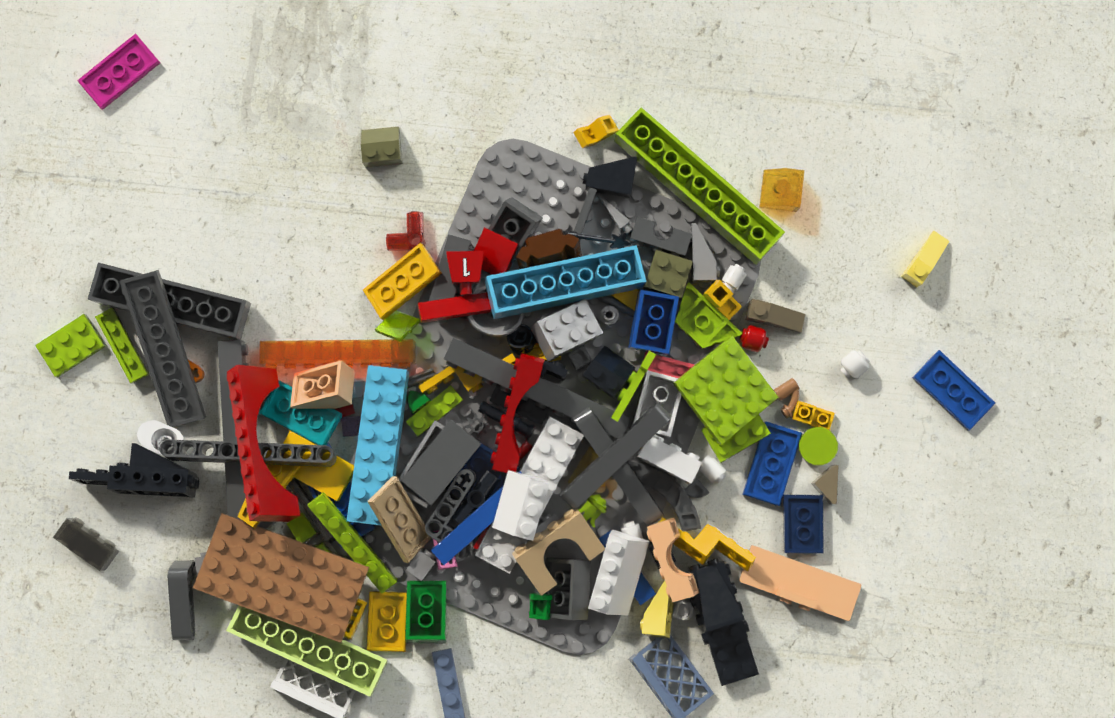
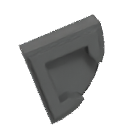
[684,478,710,498]

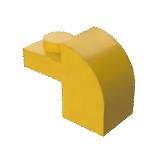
[703,280,742,320]

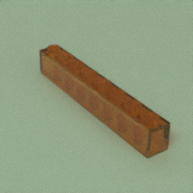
[259,339,416,369]

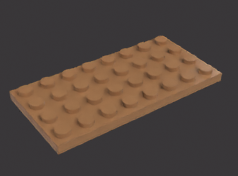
[193,513,370,643]

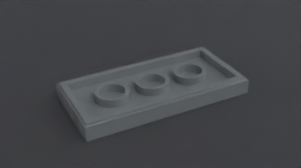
[401,419,481,505]

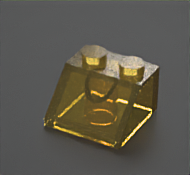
[759,168,805,212]

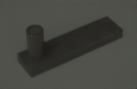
[288,477,336,547]

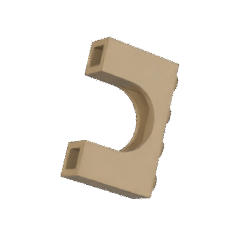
[512,509,605,596]

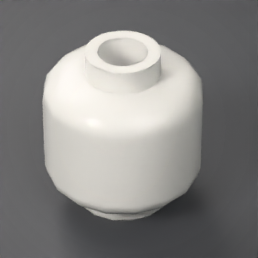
[841,350,870,379]

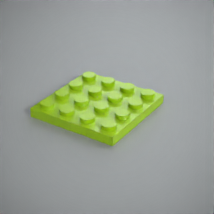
[673,336,778,445]

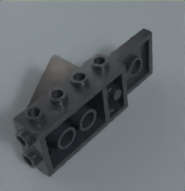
[69,443,200,498]
[685,558,759,686]

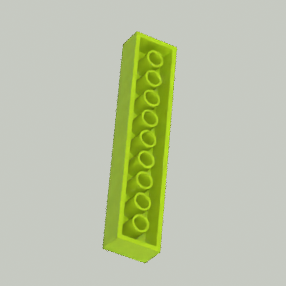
[614,107,785,265]

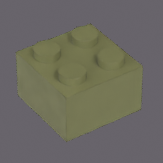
[643,250,693,301]

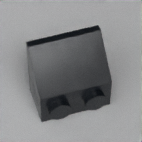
[582,346,636,399]

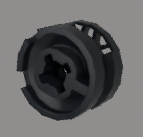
[507,324,536,355]

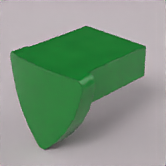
[408,390,431,414]
[529,593,552,620]

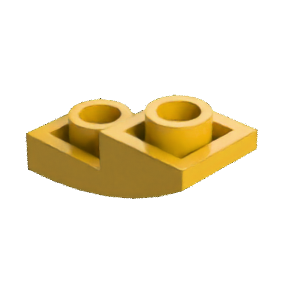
[792,401,835,430]

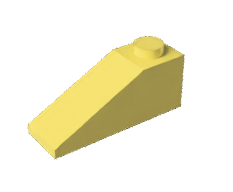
[901,231,949,288]
[640,581,674,638]

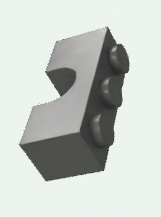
[630,216,692,258]

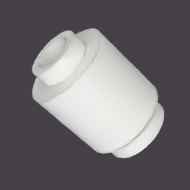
[721,264,747,293]
[700,455,726,484]
[620,520,643,539]

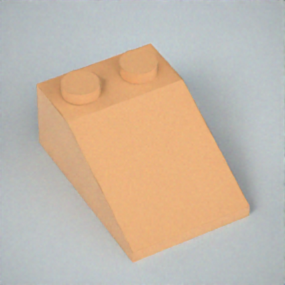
[290,360,355,409]

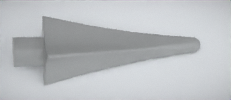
[596,192,633,235]

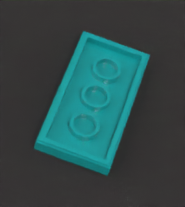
[259,380,343,445]

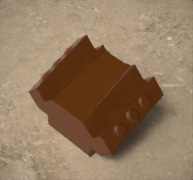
[516,229,582,269]

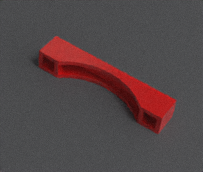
[490,354,545,473]

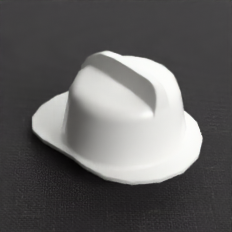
[137,420,184,456]

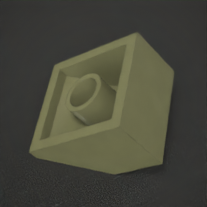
[361,126,403,168]

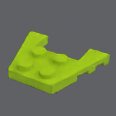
[611,351,656,422]

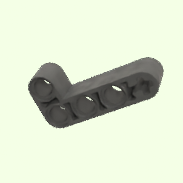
[425,469,476,542]
[167,560,195,640]

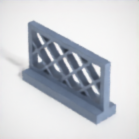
[629,635,714,718]

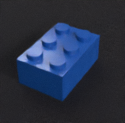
[628,290,679,355]

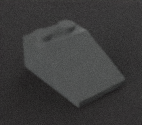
[488,197,543,264]

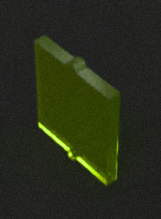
[375,310,420,342]

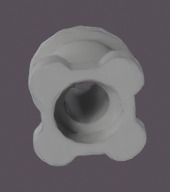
[597,305,620,328]

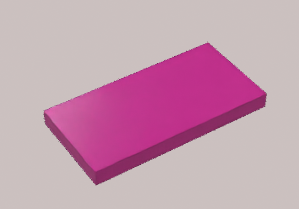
[77,33,160,110]

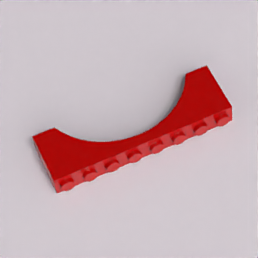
[227,365,300,522]

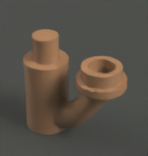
[772,378,800,419]

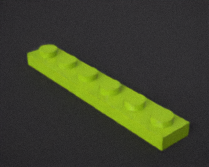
[308,492,397,593]

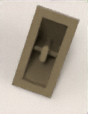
[811,465,839,504]

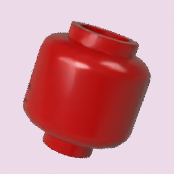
[739,325,769,353]

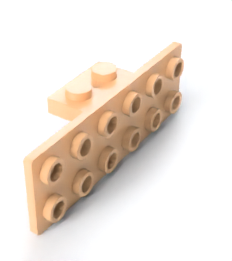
[739,545,861,621]

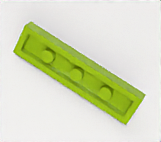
[95,307,149,384]

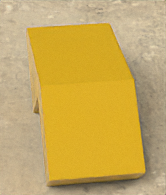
[573,115,619,148]

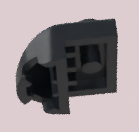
[540,361,568,381]

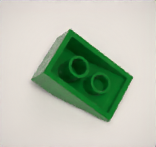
[405,581,446,643]

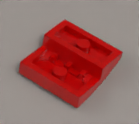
[474,227,519,275]

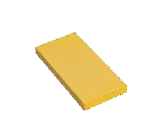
[363,243,442,320]
[283,431,354,501]

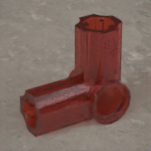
[386,211,426,251]

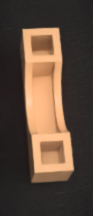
[647,518,699,602]

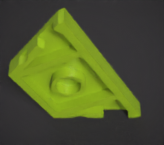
[675,283,742,349]

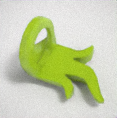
[579,494,607,528]

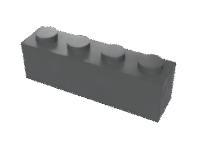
[429,234,474,301]

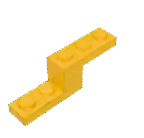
[418,353,516,395]
[659,517,756,572]

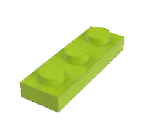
[406,385,463,437]

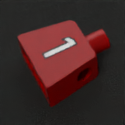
[446,251,484,296]

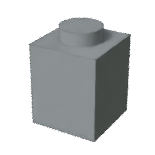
[406,549,437,581]

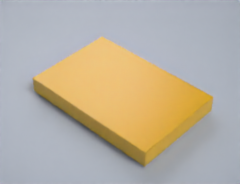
[367,591,407,652]

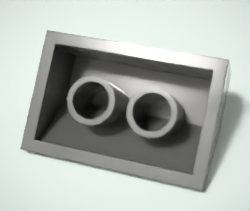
[545,558,591,620]

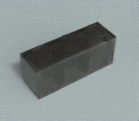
[53,517,119,571]

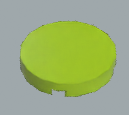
[799,427,838,465]

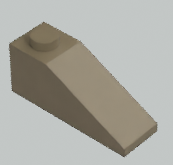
[745,299,806,333]

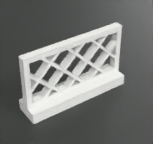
[270,658,356,718]

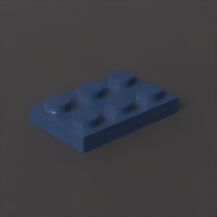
[783,495,824,553]

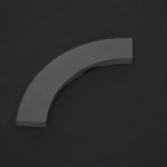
[628,462,701,531]

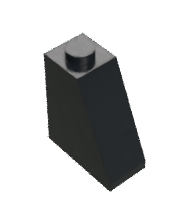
[582,157,637,198]

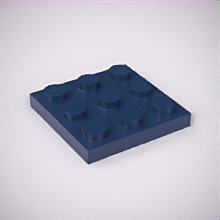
[445,441,521,505]

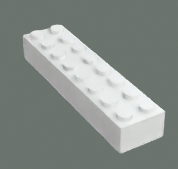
[475,417,584,574]

